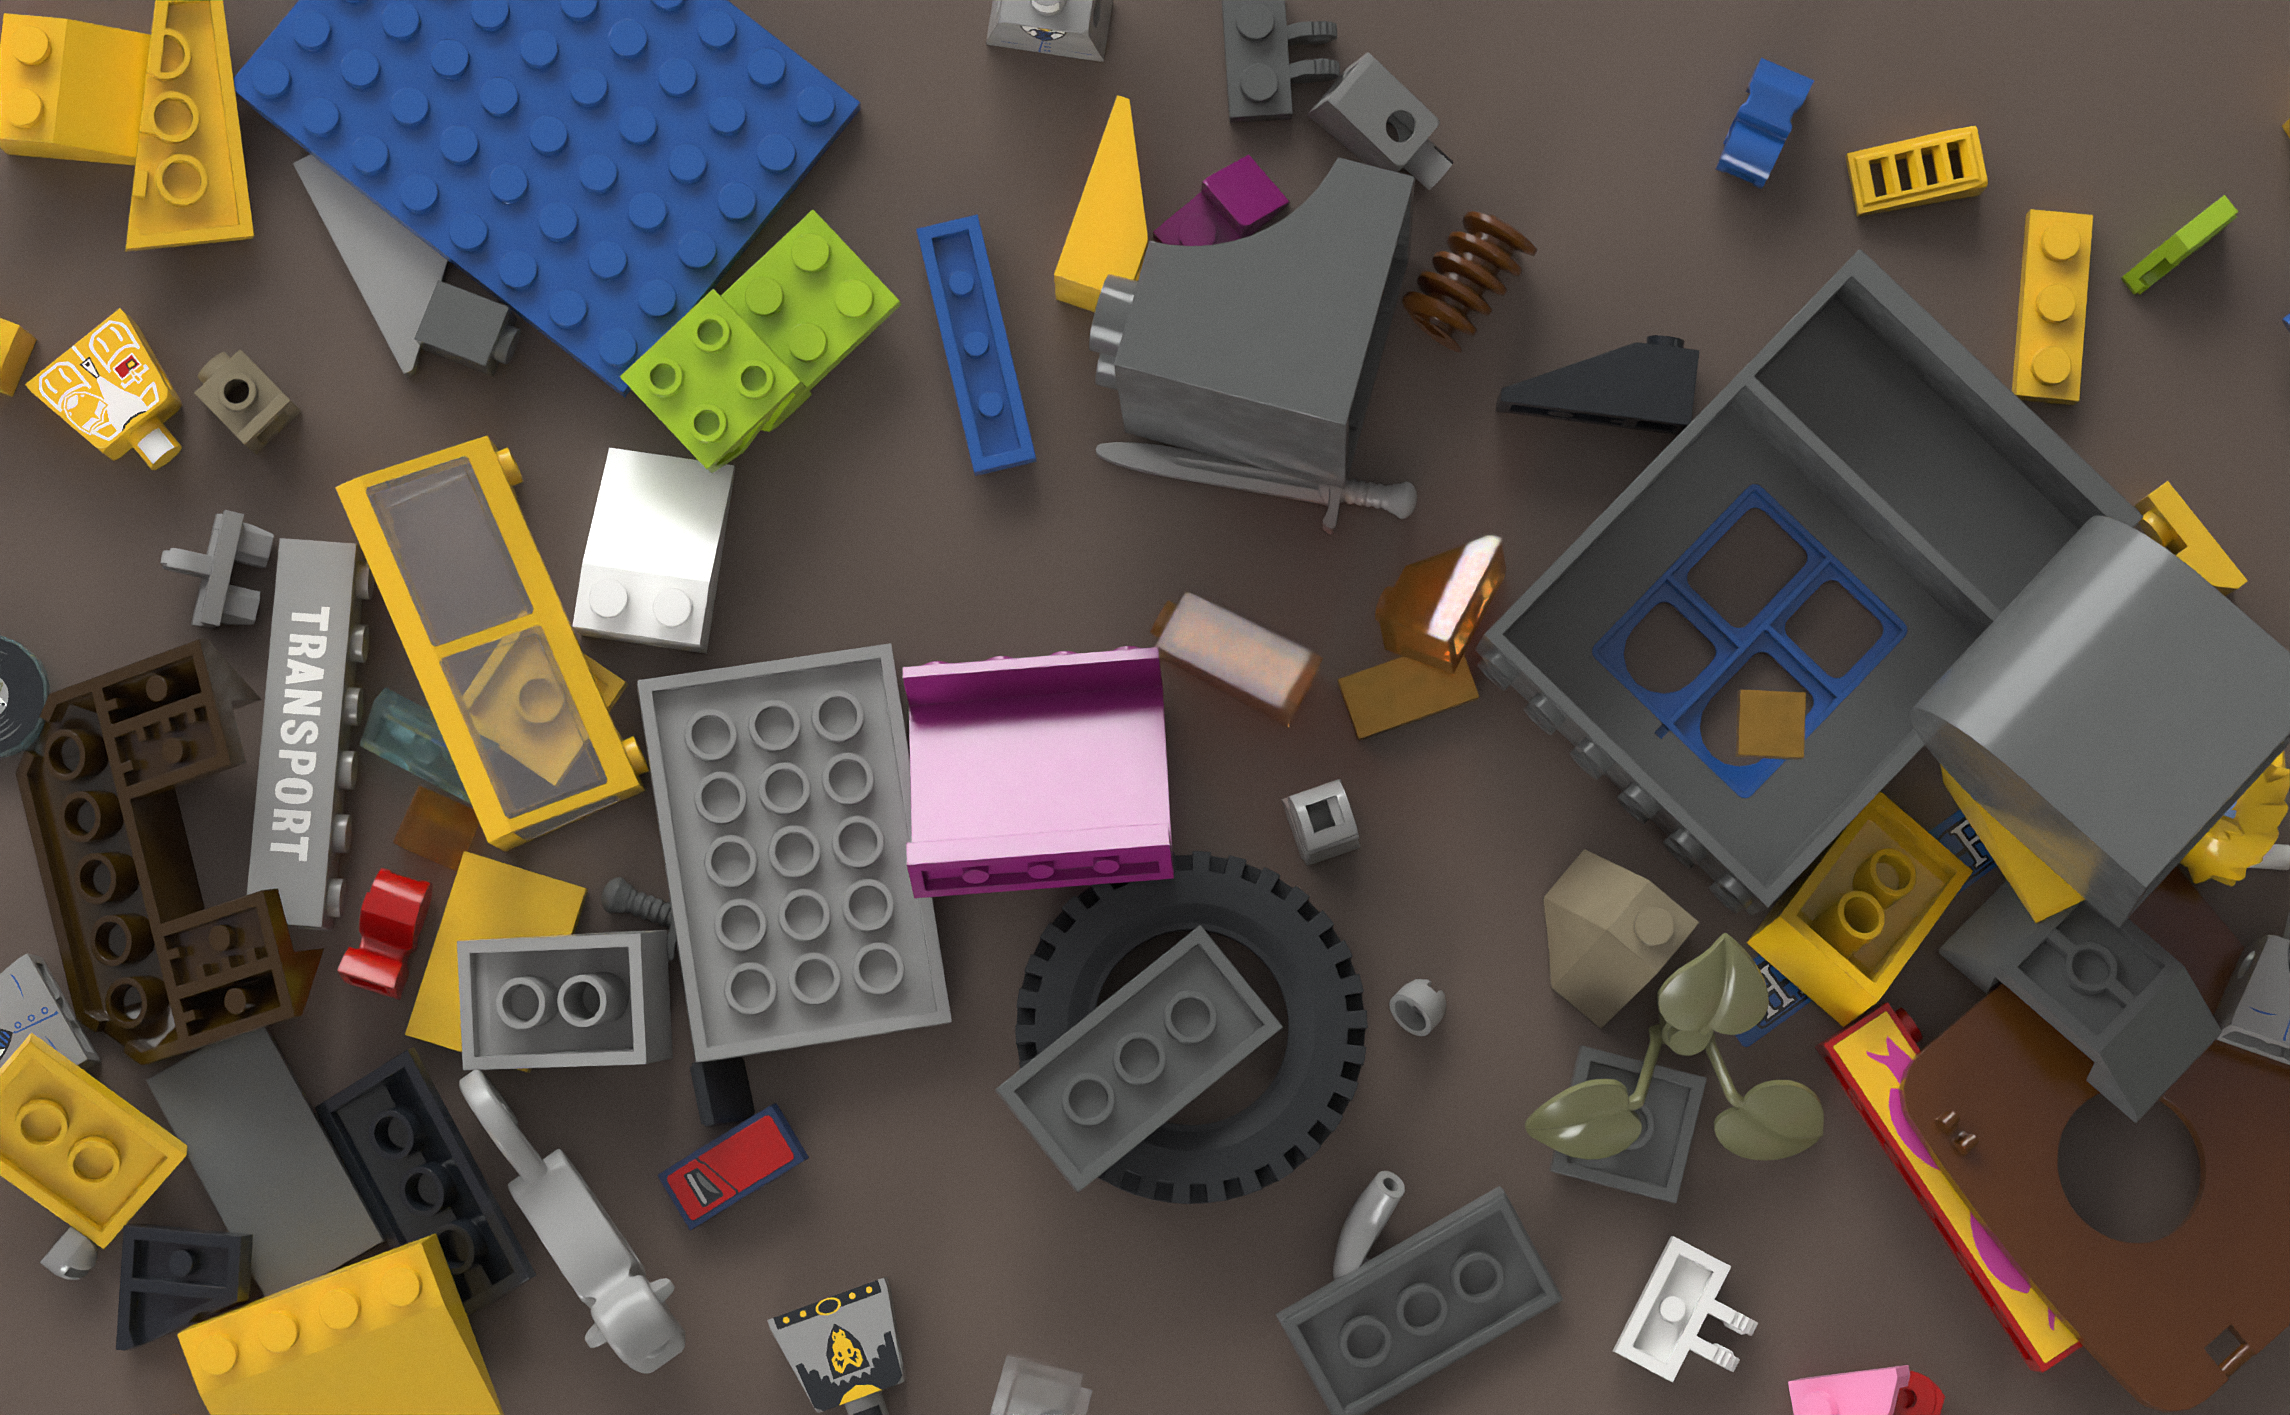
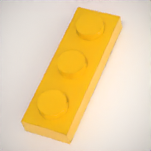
[2012,209,2093,405]

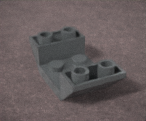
[1938,880,2222,1123]

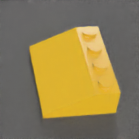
[177,1233,504,1415]

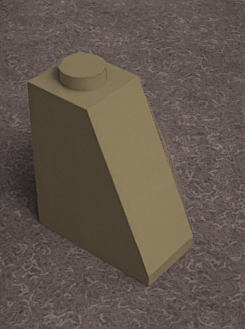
[1543,849,1700,1029]

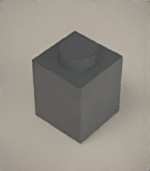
[414,280,521,377]

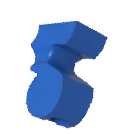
[1715,58,1814,189]

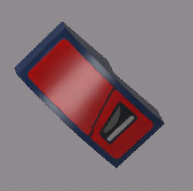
[657,1103,809,1230]

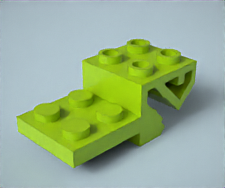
[620,210,902,473]

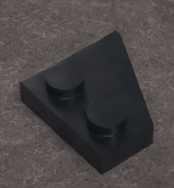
[116,1223,253,1351]

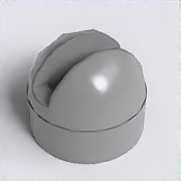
[1389,979,1447,1036]
[40,1226,98,1280]

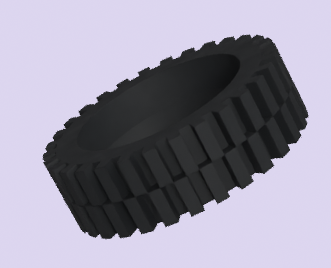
[1015,851,1368,1204]

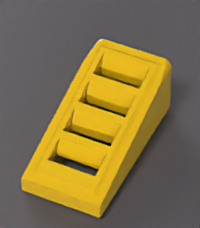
[1845,125,1988,217]

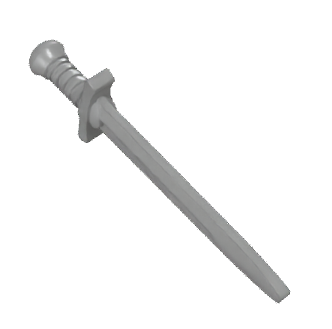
[1096,442,1417,534]

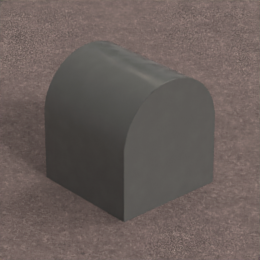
[1909,516,2290,928]

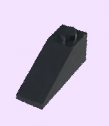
[1496,335,1700,435]

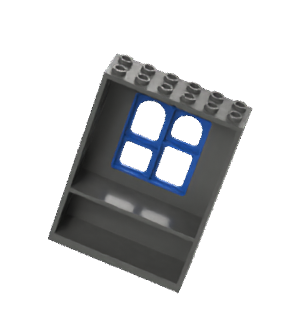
[1475,249,2144,916]

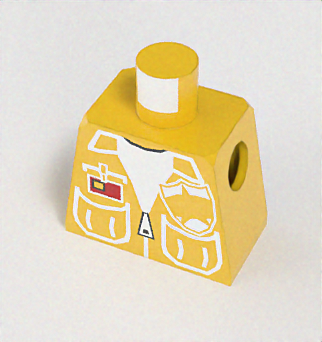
[25,308,182,470]

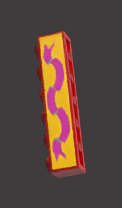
[1815,1002,2083,1373]

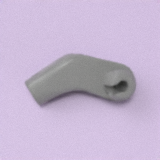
[1333,1171,1405,1280]

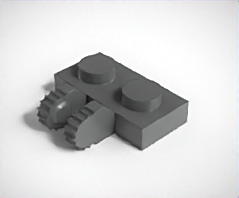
[1221,0,1340,123]

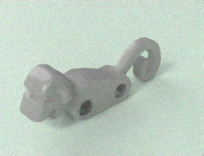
[459,1069,686,1374]

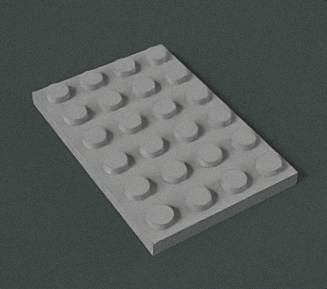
[637,643,952,1063]

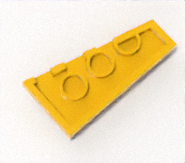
[125,0,254,252]

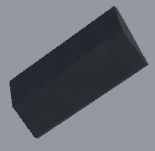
[314,1047,537,1317]

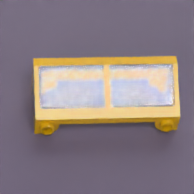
[335,435,649,852]

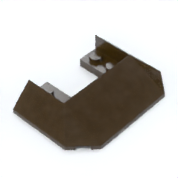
[15,639,324,1065]

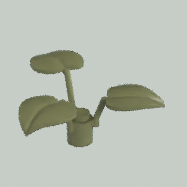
[1524,933,1824,1161]

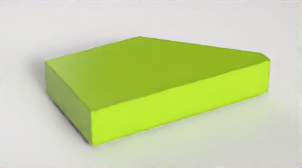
[2121,195,2238,295]

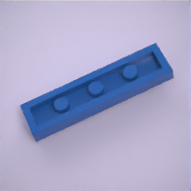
[916,214,1037,476]

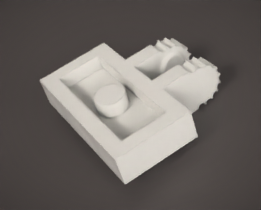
[1613,1236,1758,1382]

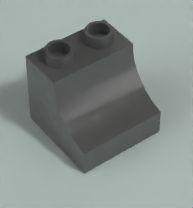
[1089,157,1415,490]

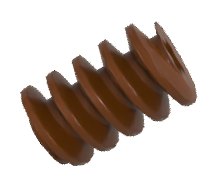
[1402,211,1537,353]

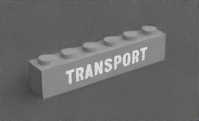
[247,538,375,931]

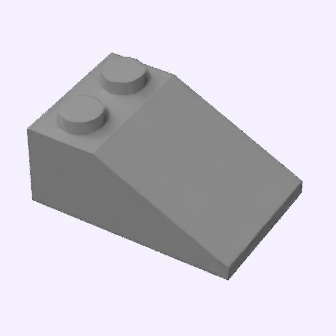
[457,930,673,1070]

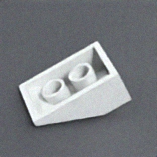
[573,448,736,654]

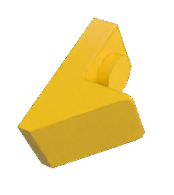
[2134,481,2248,596]

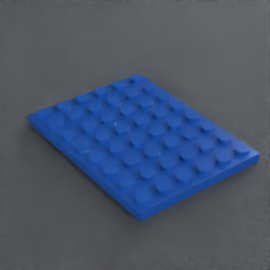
[233,0,861,398]

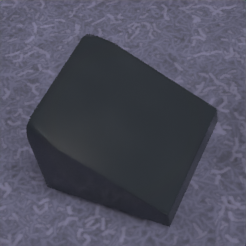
[690,1057,755,1128]

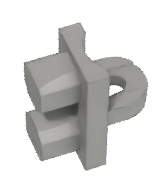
[160,510,274,629]

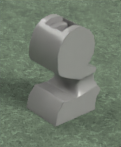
[1281,779,1360,866]

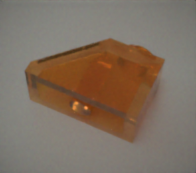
[1375,535,1507,674]

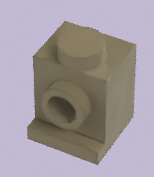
[194,349,301,455]

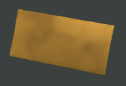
[1337,637,1479,741]

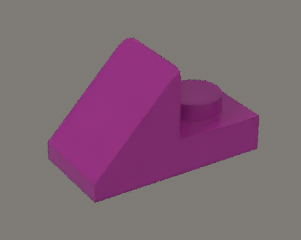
[1153,154,1290,246]

